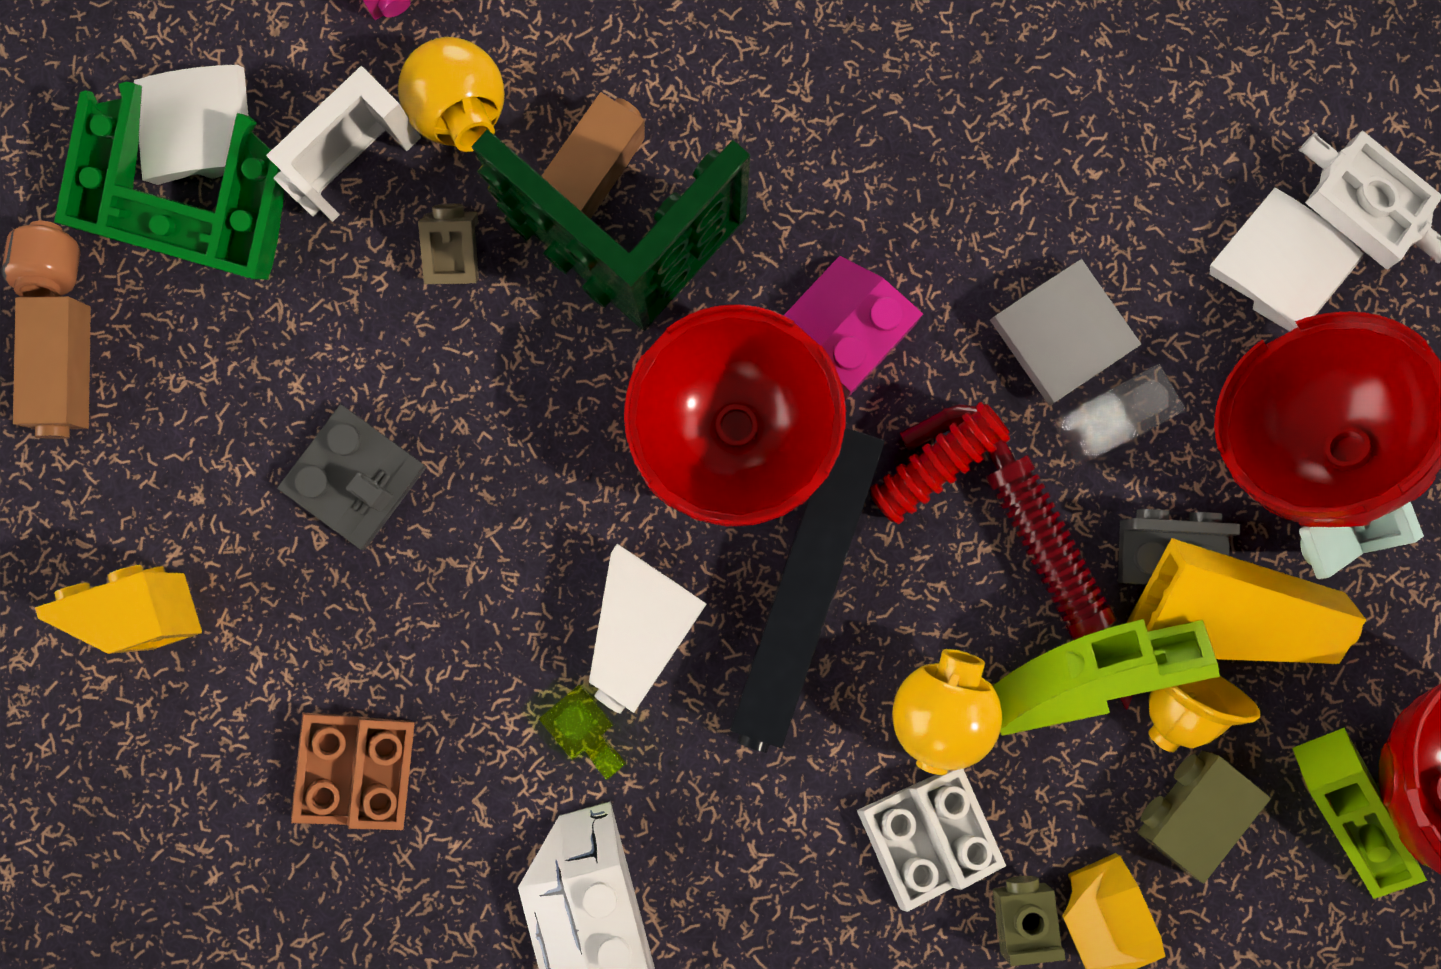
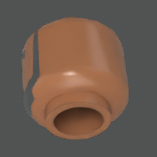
[1,220,80,297]

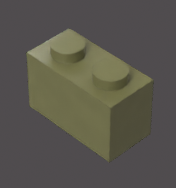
[1137,750,1271,884]

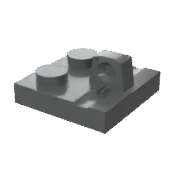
[277,404,427,550]

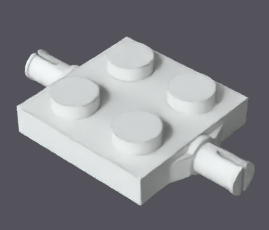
[1299,130,1441,270]

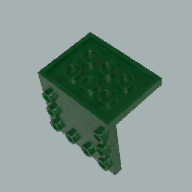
[471,129,750,331]

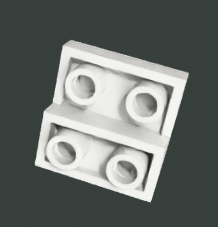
[134,65,248,185]
[1209,188,1364,331]
[857,769,1006,912]

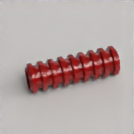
[870,402,1010,524]

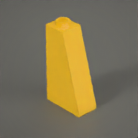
[1127,538,1366,664]

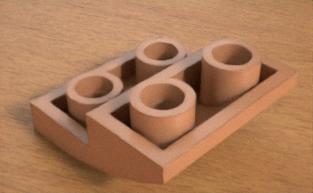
[291,712,414,830]

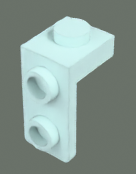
[1299,502,1424,579]

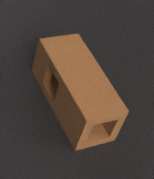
[542,92,645,219]
[13,296,91,439]

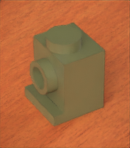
[993,876,1066,966]

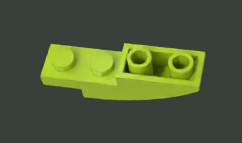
[993,619,1220,736]

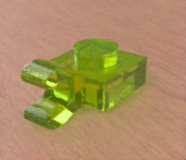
[539,684,627,780]

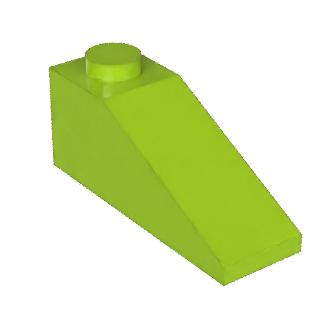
[1292,728,1427,899]

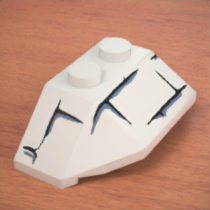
[518,801,655,969]

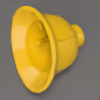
[1148,676,1260,753]

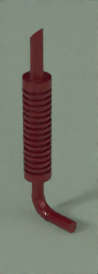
[900,404,1133,710]

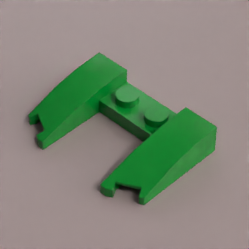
[54,82,284,280]

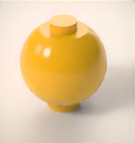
[398,37,505,152]
[892,649,1002,775]

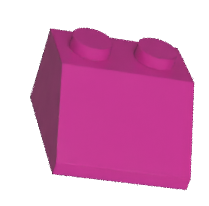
[784,256,923,400]

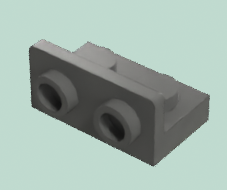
[1118,509,1240,585]

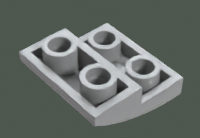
[990,259,1141,406]

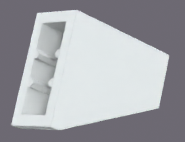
[589,544,707,714]

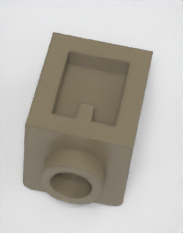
[418,203,479,284]

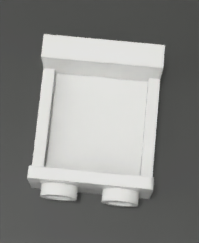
[266,66,421,222]

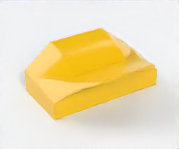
[1062,853,1165,969]

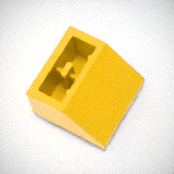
[35,565,202,654]

